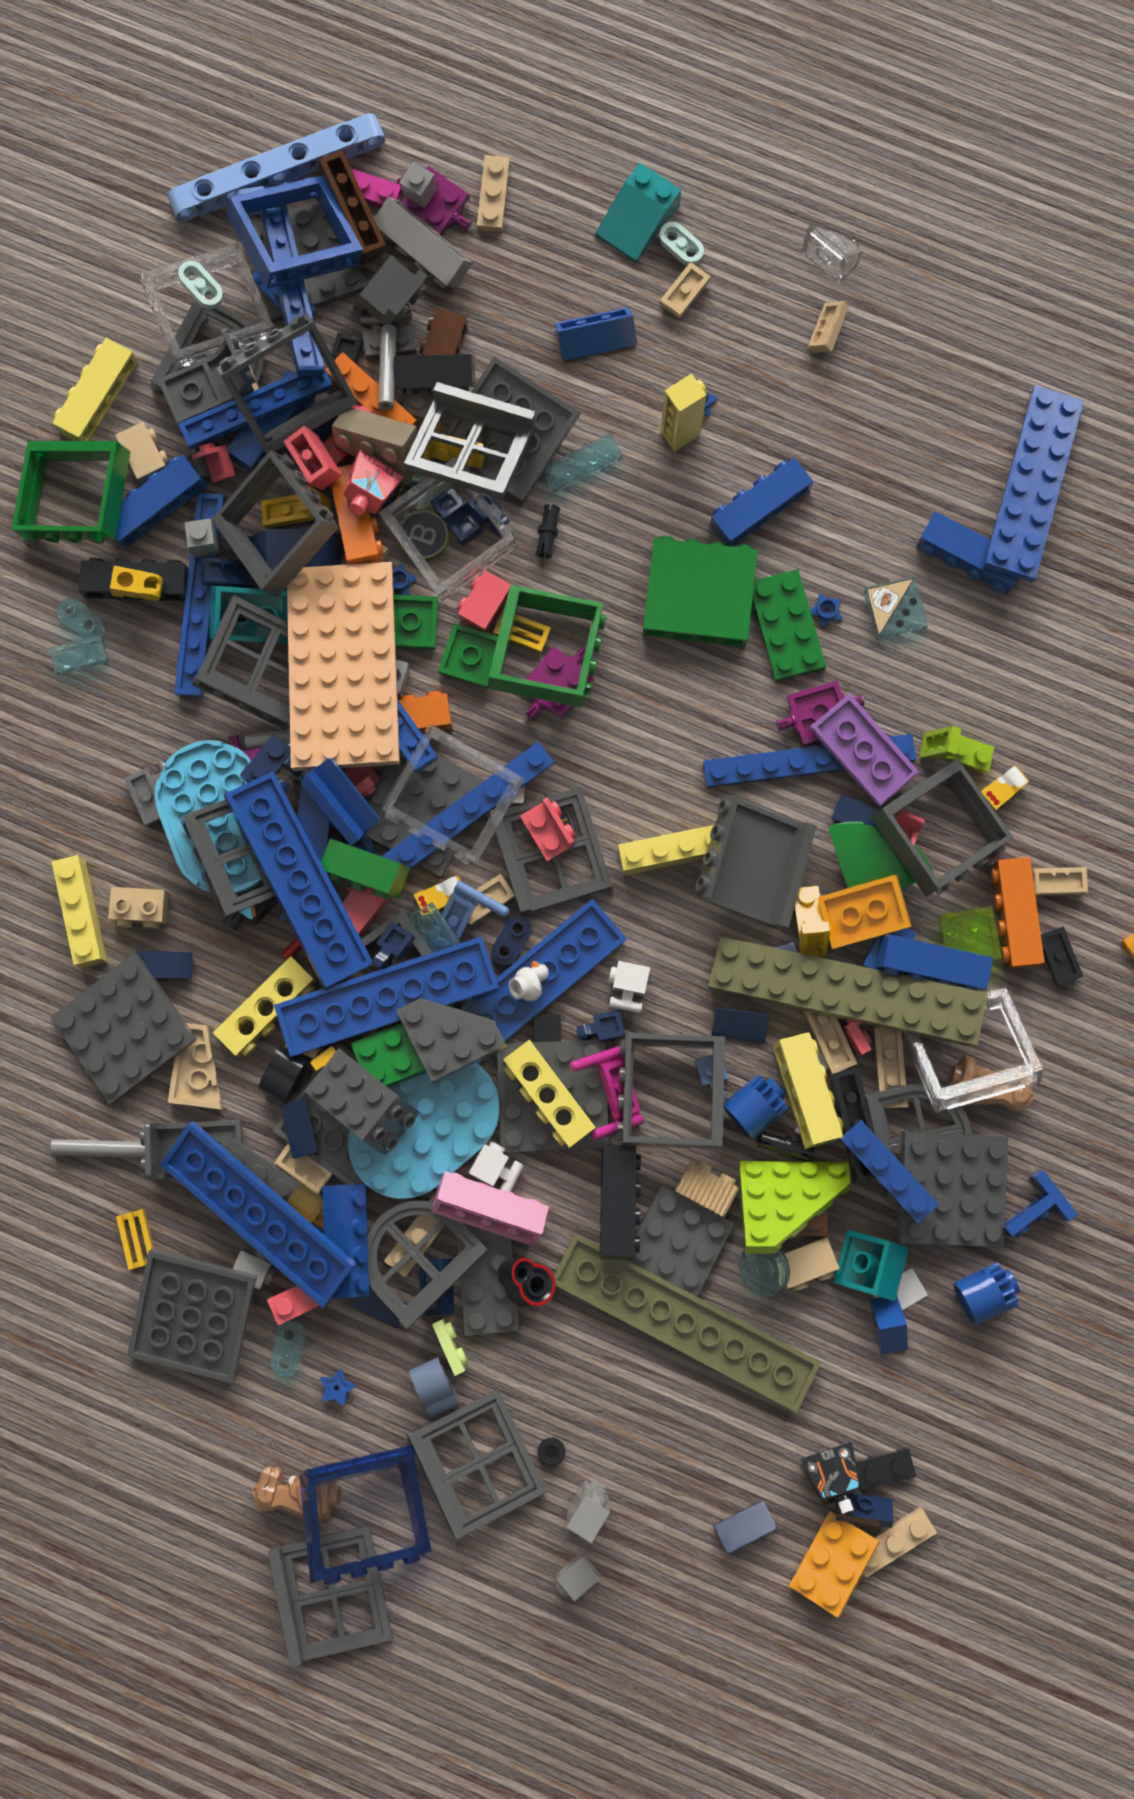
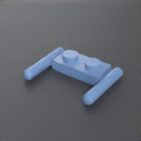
[427,880,509,951]

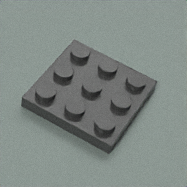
[628,1185,735,1297]

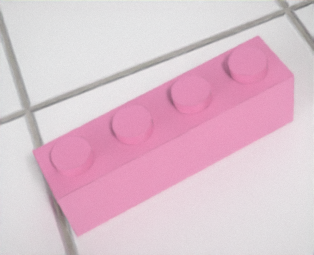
[431,1171,549,1247]

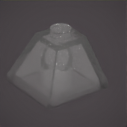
[801,224,863,284]

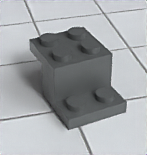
[353,255,428,325]

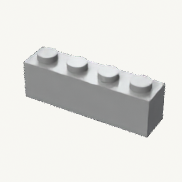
[374,196,473,288]
[566,1480,610,1543]

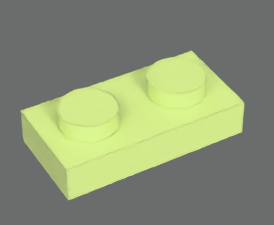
[432,1318,468,1376]

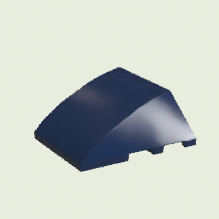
[248,528,344,591]

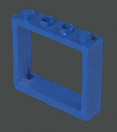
[226,175,363,289]

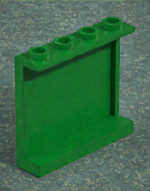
[642,536,758,648]

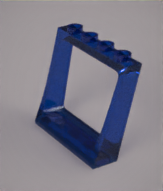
[299,1445,432,1586]

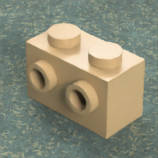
[108,887,170,929]

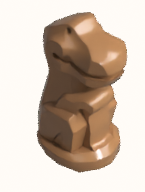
[948,1055,1035,1113]
[252,1465,342,1523]

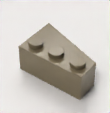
[332,407,417,485]

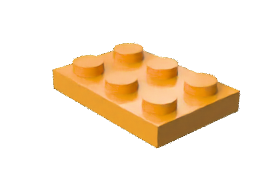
[818,875,912,949]
[789,1511,880,1618]

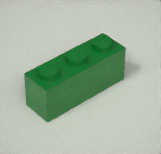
[321,839,410,900]

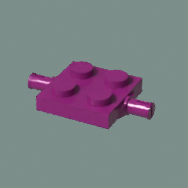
[397,166,472,236]
[525,646,595,720]
[776,680,865,747]

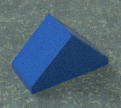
[869,1296,908,1355]

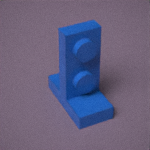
[1003,1170,1078,1237]

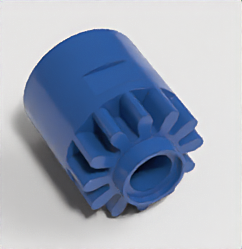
[723,1074,788,1141]
[953,1263,1020,1327]

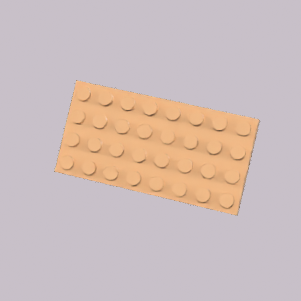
[287,562,400,771]

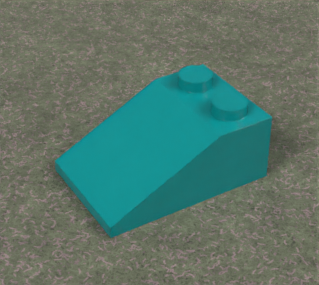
[595,163,681,262]
[209,586,288,644]

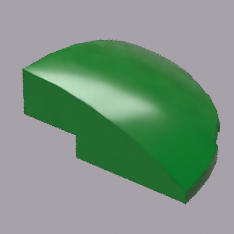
[829,821,933,889]

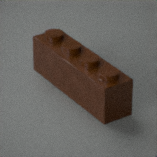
[316,150,386,264]

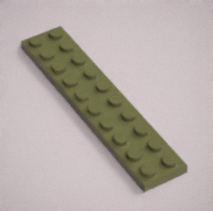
[708,937,989,1048]
[554,1233,822,1413]

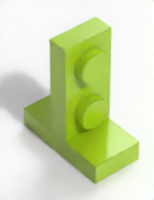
[919,726,994,773]

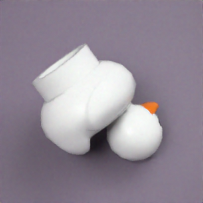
[509,961,549,1001]

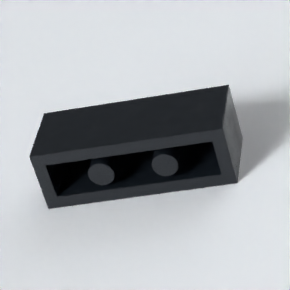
[394,354,476,395]

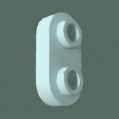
[659,222,704,266]
[178,261,223,309]

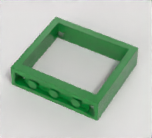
[11,441,131,544]
[488,585,607,708]

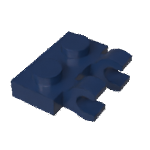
[240,734,304,794]

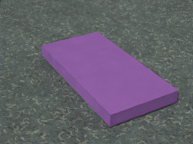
[809,693,920,808]

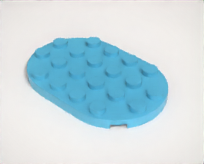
[155,740,262,894]
[348,1063,499,1199]

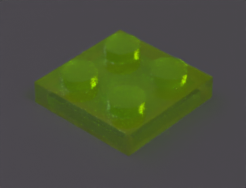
[938,906,1002,961]

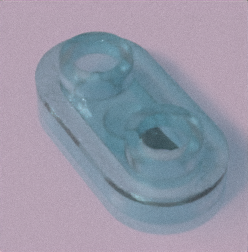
[56,598,105,642]
[271,1320,305,1377]

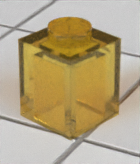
[287,1182,323,1224]

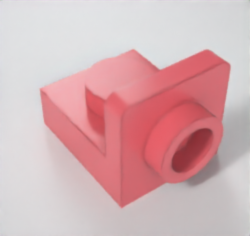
[842,1020,872,1056]

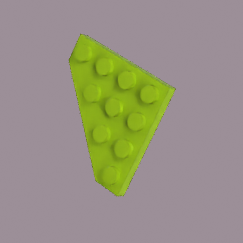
[739,1161,851,1254]

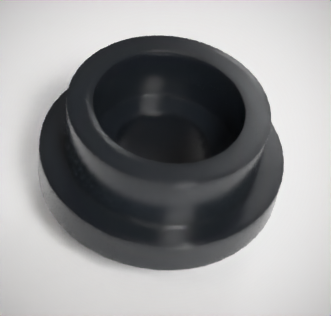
[538,1437,565,1466]

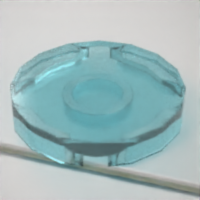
[739,1249,790,1297]

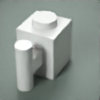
[609,961,650,1014]
[468,1141,524,1192]

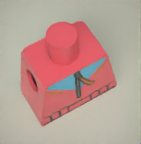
[343,449,404,516]

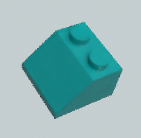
[833,1230,909,1301]

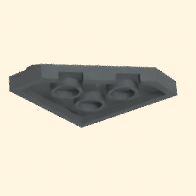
[396,998,507,1084]
[225,1137,301,1252]

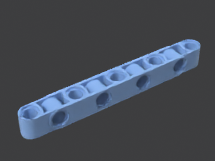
[167,114,386,221]

